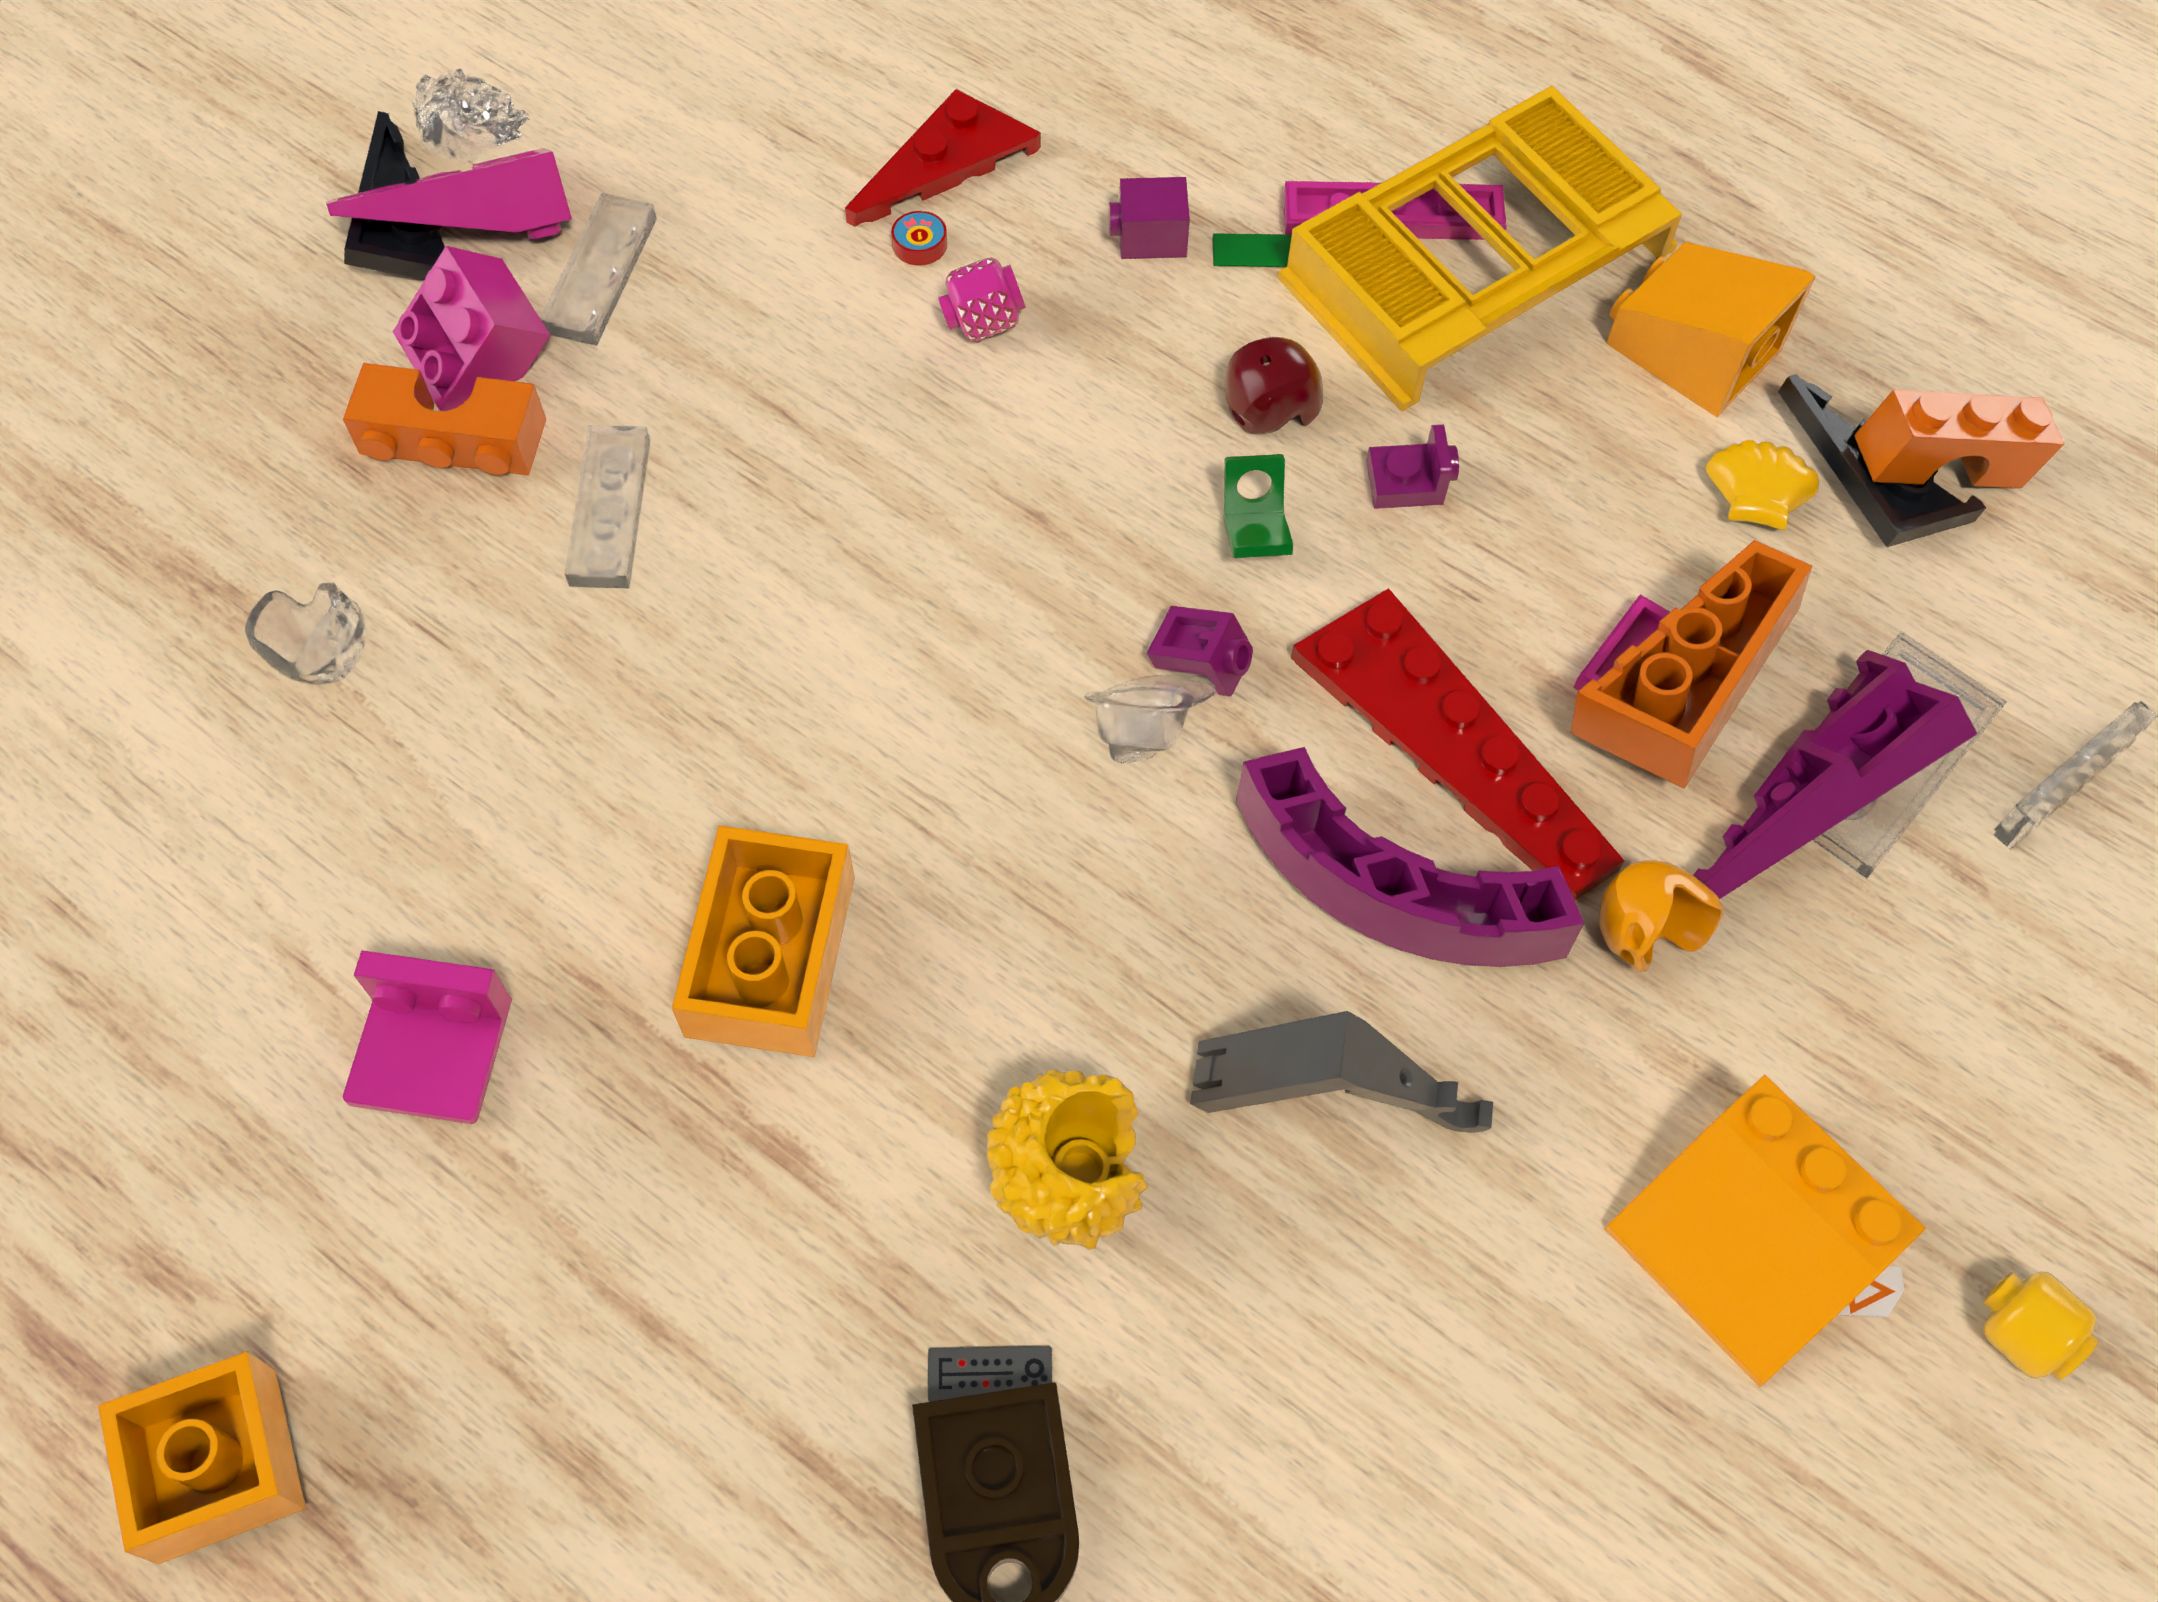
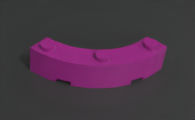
[1236,747,1585,967]

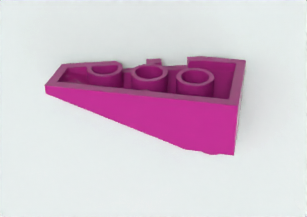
[326,148,572,239]

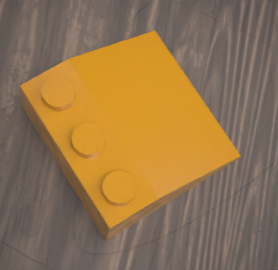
[1604,1074,1927,1387]

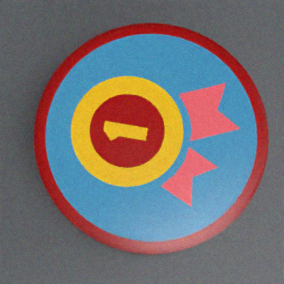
[891,211,947,265]

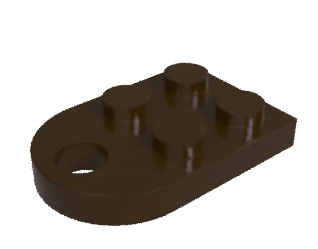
[912,1382,1079,1602]

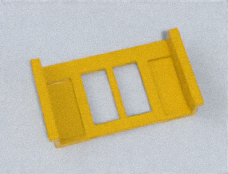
[1277,85,1682,412]

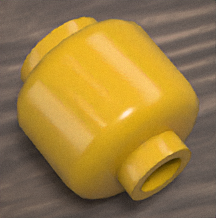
[1982,1271,2099,1381]

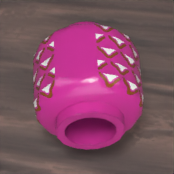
[938,257,1026,342]

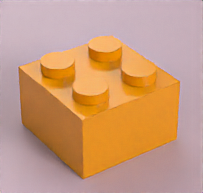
[98,1351,306,1565]

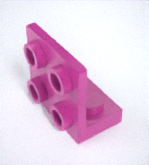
[343,950,512,1124]

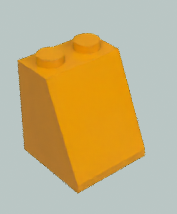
[1606,241,1816,417]

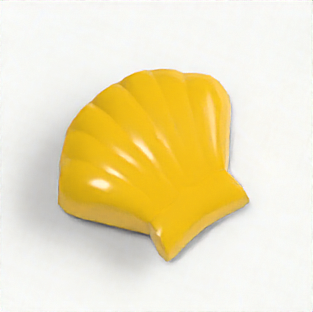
[1706,440,1819,530]

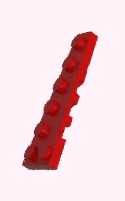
[1291,588,1625,901]

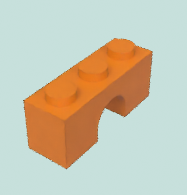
[343,363,547,476]
[1854,389,2065,488]

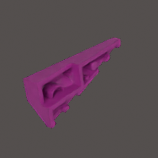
[1693,650,1977,899]

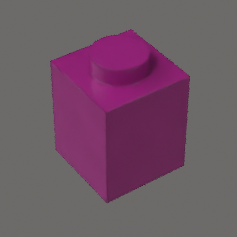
[1109,177,1190,259]

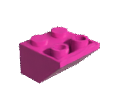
[393,246,551,411]

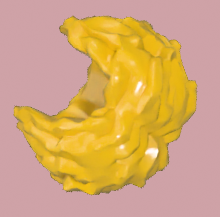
[987,1070,1148,1250]

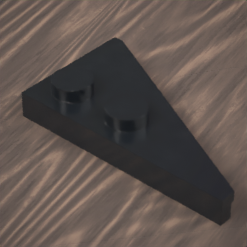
[344,111,445,280]
[1778,374,1986,547]

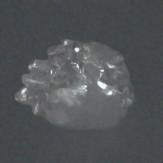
[412,69,530,164]

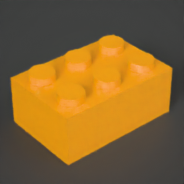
[672,825,855,1057]

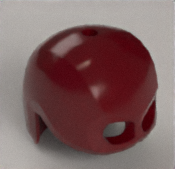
[1225,337,1323,434]

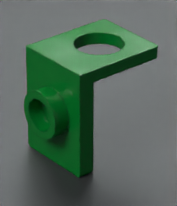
[1224,454,1293,558]

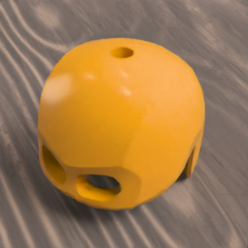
[1599,860,1724,972]

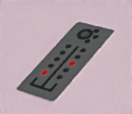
[928,1346,1052,1402]

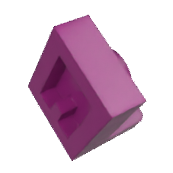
[1366,424,1459,509]
[1146,606,1253,697]

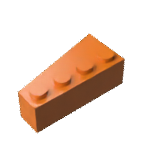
[1570,540,1813,789]

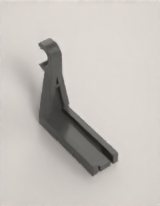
[1190,1011,1493,1133]

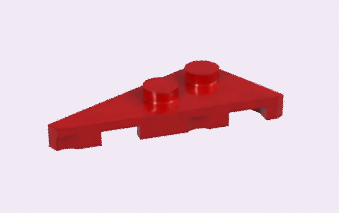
[845,89,1041,227]

